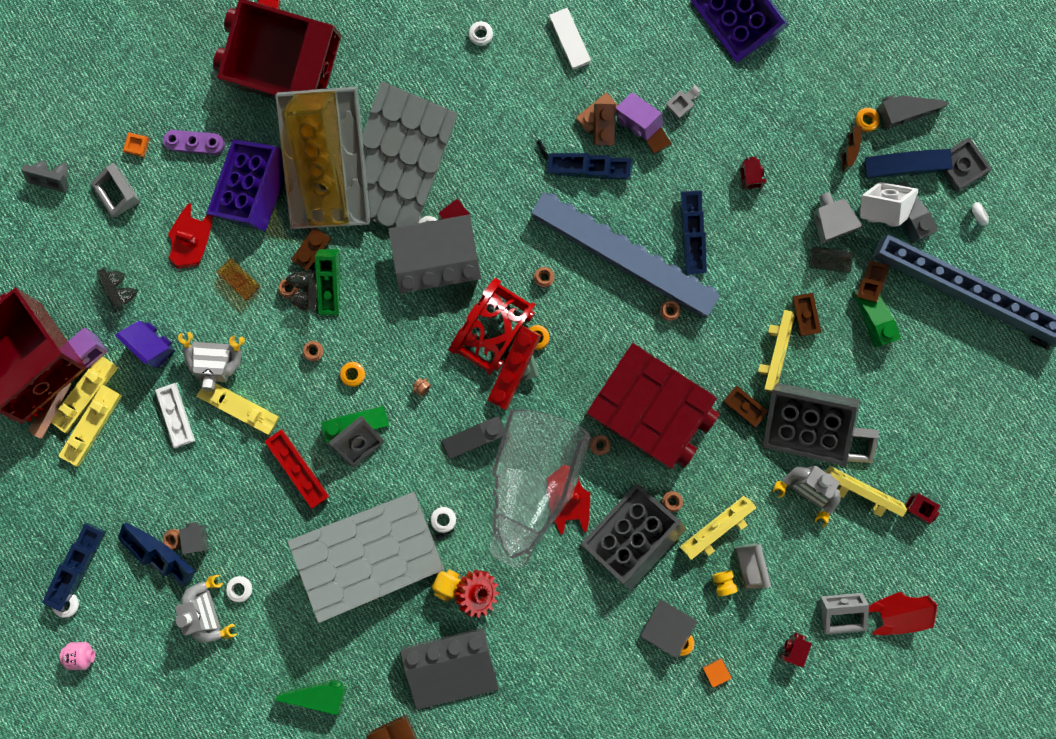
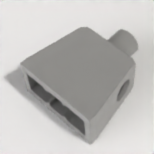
[814,192,862,244]

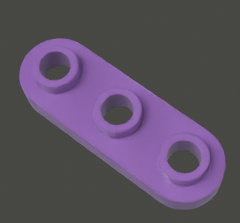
[163,130,225,155]

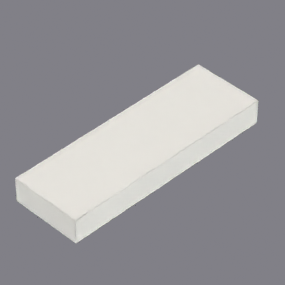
[549,8,591,70]
[155,383,195,448]

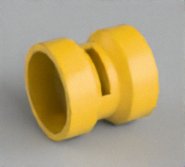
[712,570,738,596]

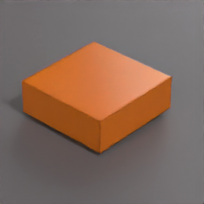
[123,132,150,158]
[702,658,732,688]

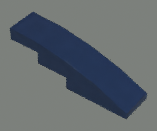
[865,149,953,179]
[547,153,633,180]
[680,190,707,274]
[42,523,106,612]
[118,523,195,588]

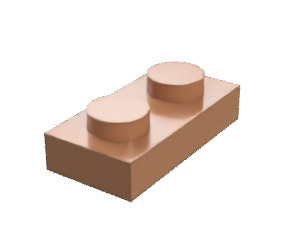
[576,92,618,134]

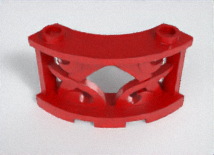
[448,278,536,375]

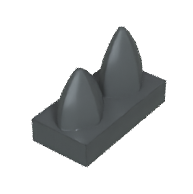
[21,160,69,193]

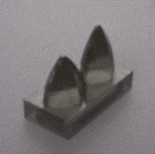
[809,246,853,273]
[96,268,138,313]
[286,269,317,313]

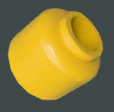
[432,569,461,602]

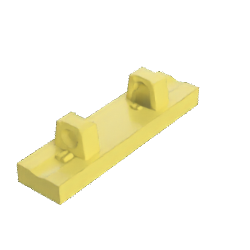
[758,310,795,394]
[51,356,119,433]
[196,383,280,435]
[58,384,122,466]
[826,465,907,517]
[679,496,756,560]

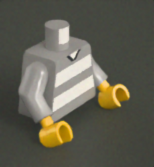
[178,332,245,391]
[773,466,841,527]
[175,575,237,643]

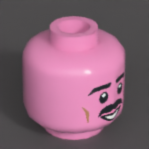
[60,642,95,670]

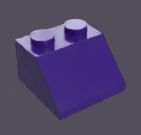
[115,320,175,368]

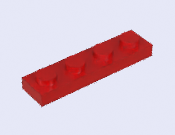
[488,326,542,410]
[265,429,330,509]

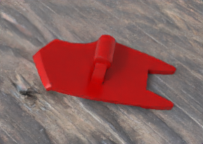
[168,203,213,269]
[548,465,590,534]
[868,591,938,635]

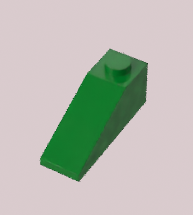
[315,249,340,315]
[853,289,901,348]
[321,406,389,443]
[275,679,347,715]

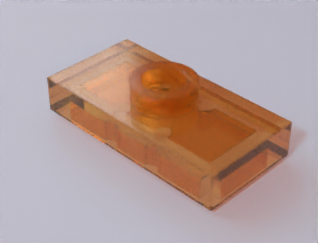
[217,258,261,301]

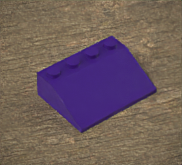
[690,0,789,63]
[206,139,285,231]

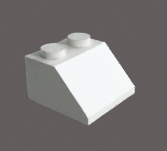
[860,182,918,227]

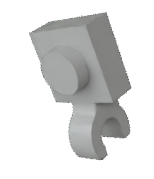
[665,85,701,120]

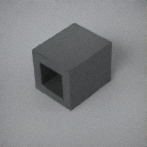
[179,522,209,554]

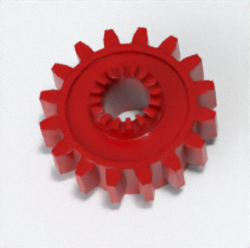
[455,570,499,618]

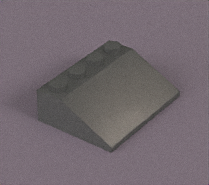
[389,214,481,293]
[763,383,861,466]
[581,483,686,591]
[401,627,499,710]

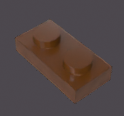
[593,104,616,145]
[291,228,332,272]
[791,293,821,337]
[722,385,769,428]

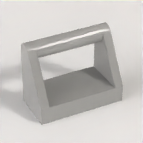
[91,163,141,218]
[848,428,879,464]
[735,543,771,589]
[821,593,869,635]

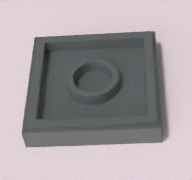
[942,137,992,192]
[328,416,385,468]
[641,599,698,659]

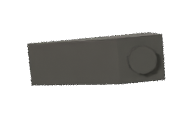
[877,95,948,130]
[897,181,939,244]
[442,416,507,459]

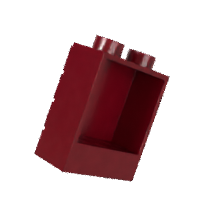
[213,0,342,100]
[0,287,87,424]
[584,342,720,470]

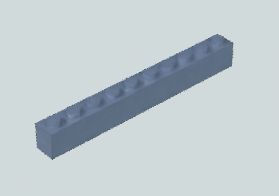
[531,192,720,319]
[872,235,1056,347]

